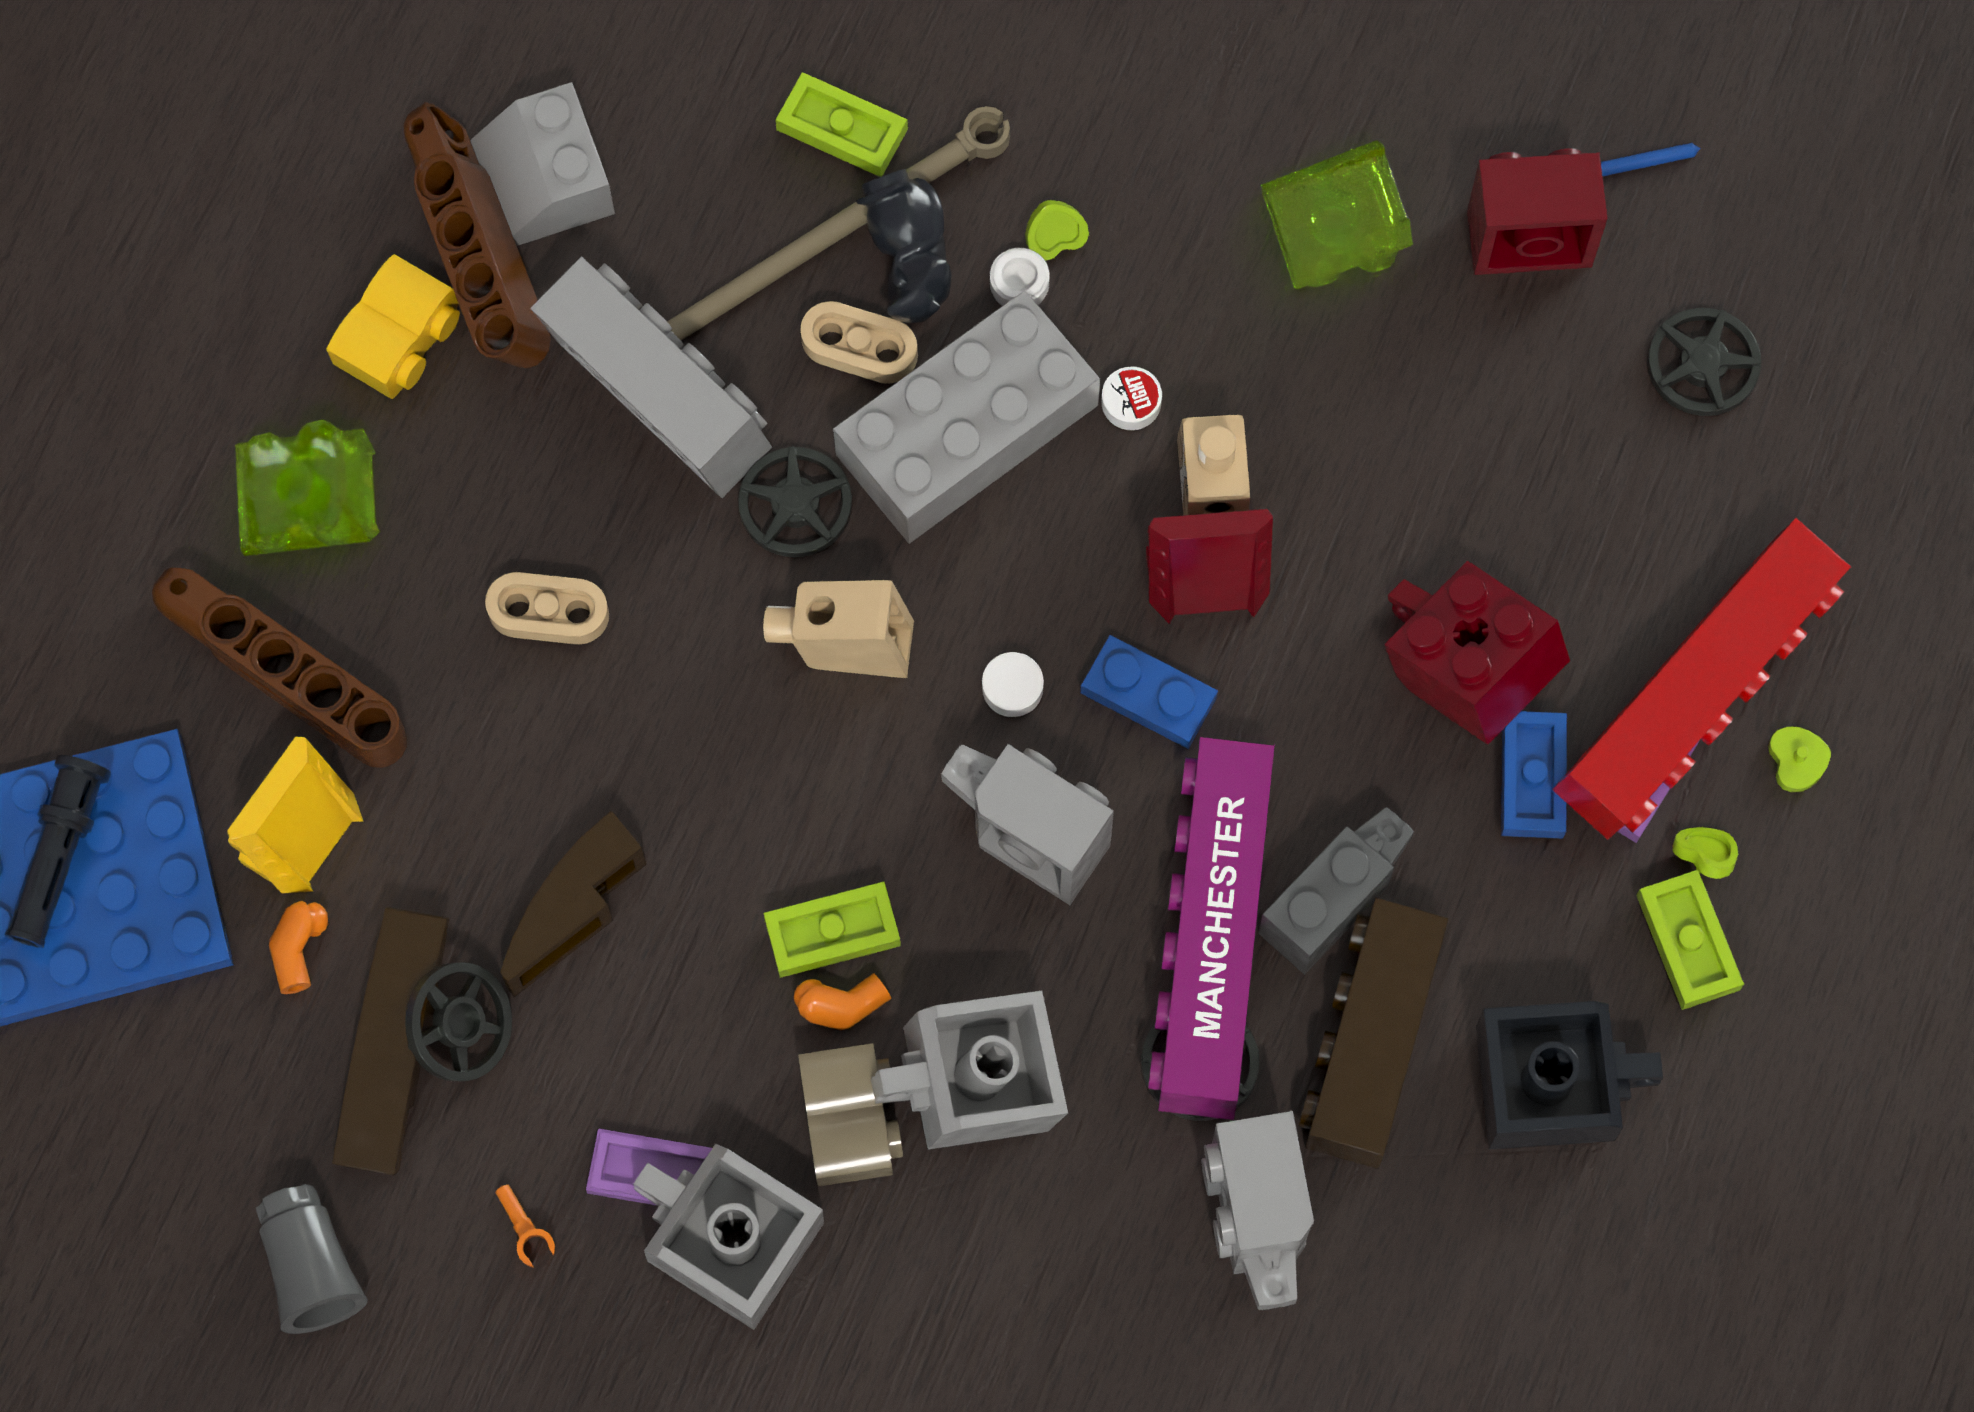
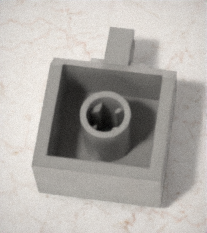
[941,744,1114,905]
[871,991,1068,1149]
[1201,1111,1314,1310]
[633,1144,824,1330]

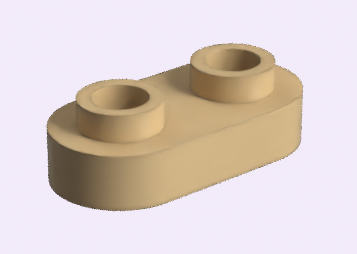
[801,301,918,383]
[485,572,609,644]

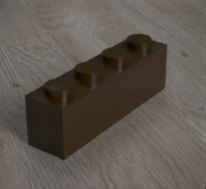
[1298,898,1449,1169]

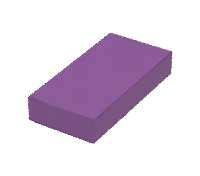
[586,1129,712,1205]

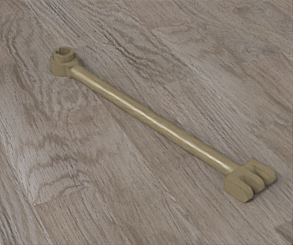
[667,106,1010,341]

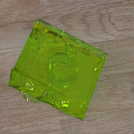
[1262,140,1413,290]
[235,420,380,556]

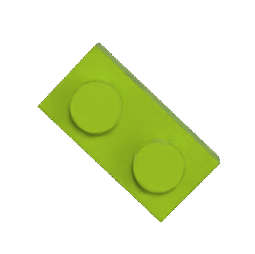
[775,72,908,177]
[1636,870,1744,1010]
[763,882,901,978]

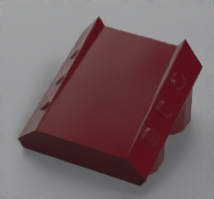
[1145,509,1273,624]

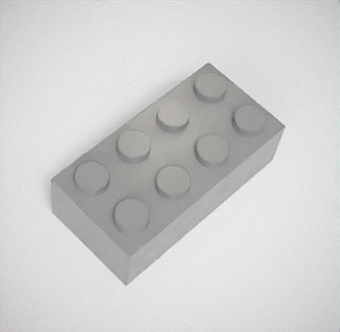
[530,256,772,498]
[833,290,1100,544]

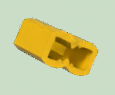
[326,254,460,399]

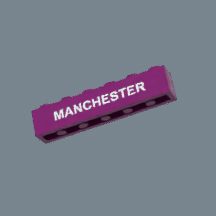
[1148,737,1275,1120]

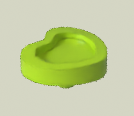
[1025,200,1089,261]
[1768,727,1831,792]
[1672,827,1738,879]

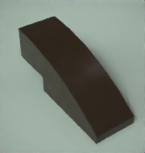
[500,811,647,997]

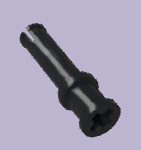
[4,755,111,948]

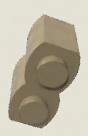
[798,1043,903,1187]

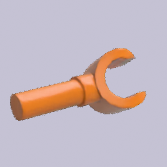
[495,1184,555,1268]

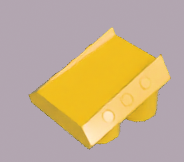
[227,737,364,894]

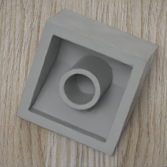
[470,82,615,246]

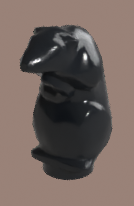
[856,169,952,323]

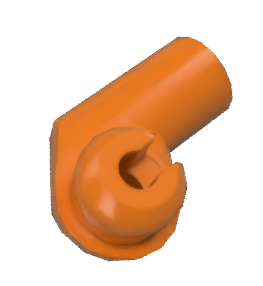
[269,901,328,994]
[794,973,891,1030]

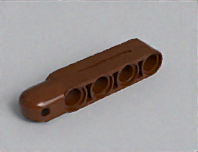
[403,102,551,368]
[152,568,407,768]

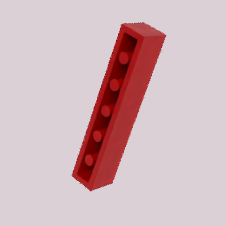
[1552,518,1851,840]

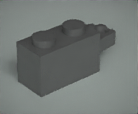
[1259,807,1414,975]

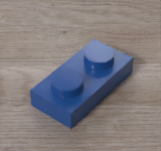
[1080,635,1218,749]
[1501,711,1567,839]

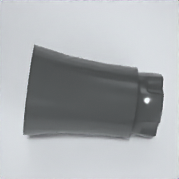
[256,1184,368,1334]

